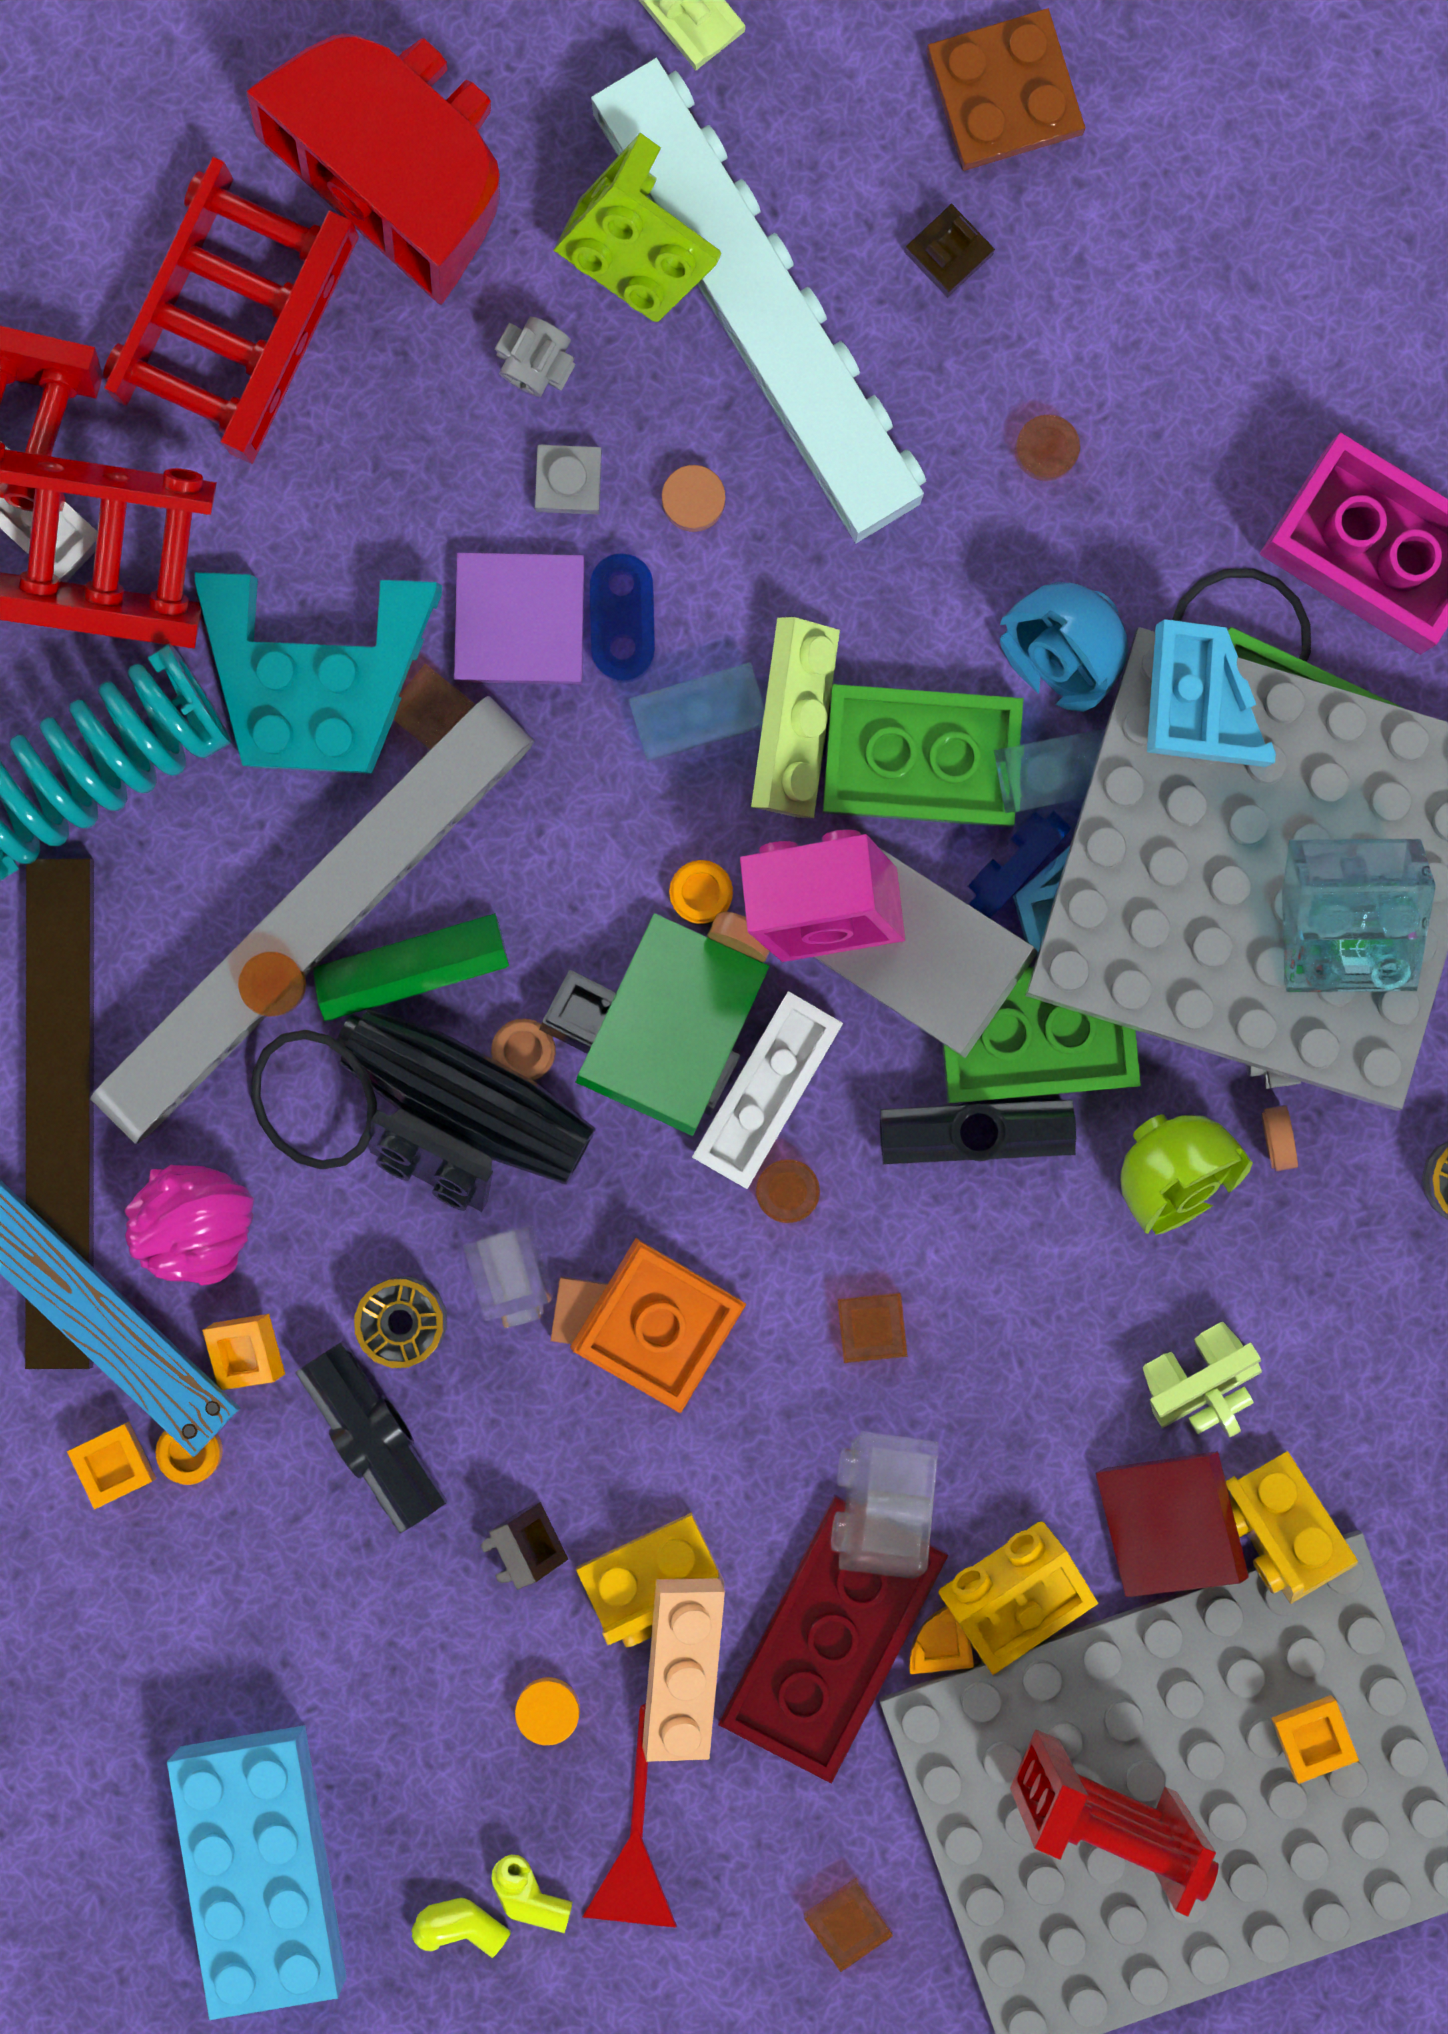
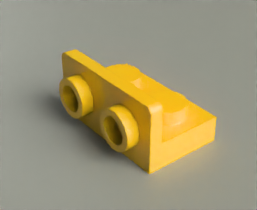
[1226,1451,1358,1604]
[576,1512,724,1648]
[938,1521,1099,1675]

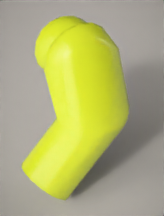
[492,1854,573,1933]
[411,1898,511,1958]

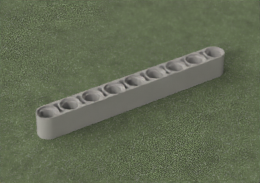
[90,696,535,1145]

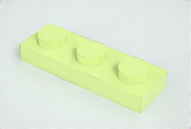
[751,617,840,818]

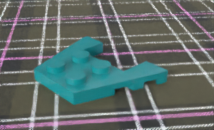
[195,572,442,774]

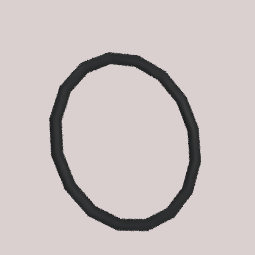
[1172,568,1311,662]
[251,1030,377,1170]

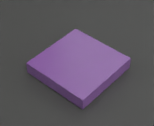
[454,553,585,685]

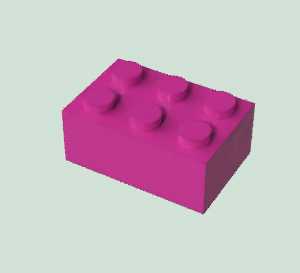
[1259,432,1448,655]

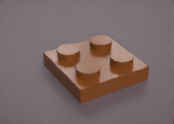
[926,8,1086,171]

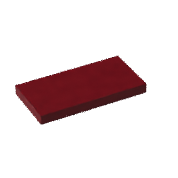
[718,1494,949,1784]

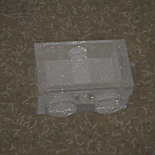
[463,1222,555,1328]
[831,1432,939,1579]

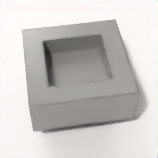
[535,445,602,515]

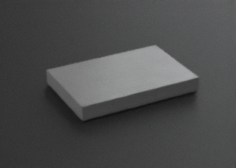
[813,848,1038,1058]

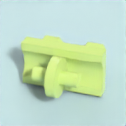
[639,0,745,71]
[1143,1322,1262,1438]

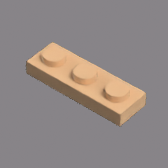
[642,1578,725,1762]

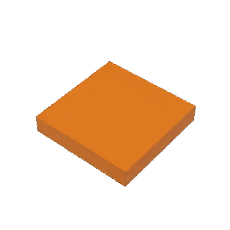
[570,1238,746,1413]

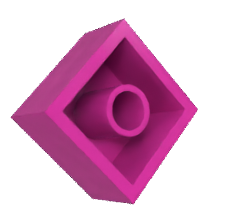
[740,830,905,962]

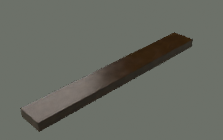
[25,859,94,1369]

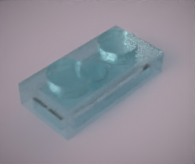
[629,662,765,762]
[994,728,1106,813]

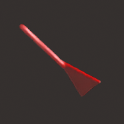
[582,1704,677,1928]

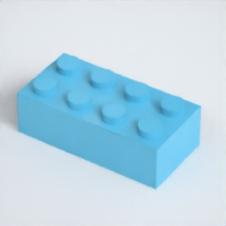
[167,1725,347,2020]

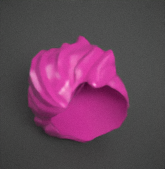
[124,1164,254,1286]

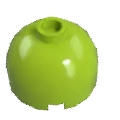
[1120,1114,1253,1235]

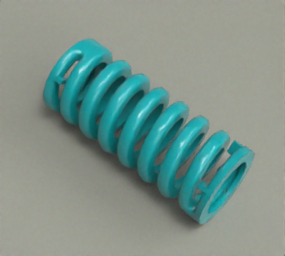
[0,643,231,881]

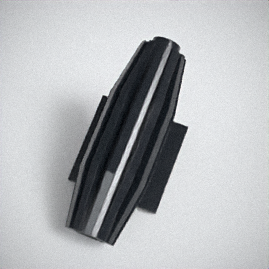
[336,1008,596,1212]

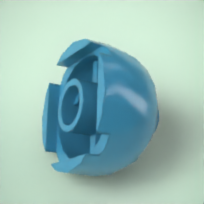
[1000,582,1129,712]

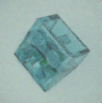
[1282,839,1436,992]

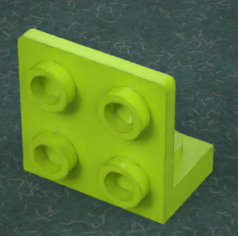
[554,133,721,322]

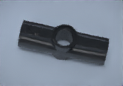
[880,1100,1077,1165]
[295,1341,447,1534]

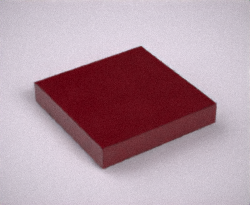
[1096,1451,1249,1597]

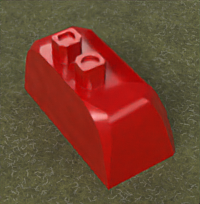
[246,33,500,305]

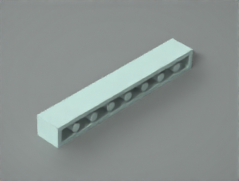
[591,58,926,544]

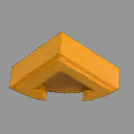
[909,1606,974,1674]

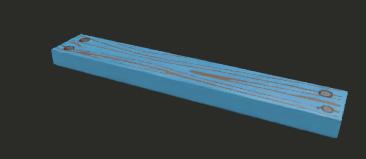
[0,1179,241,1457]

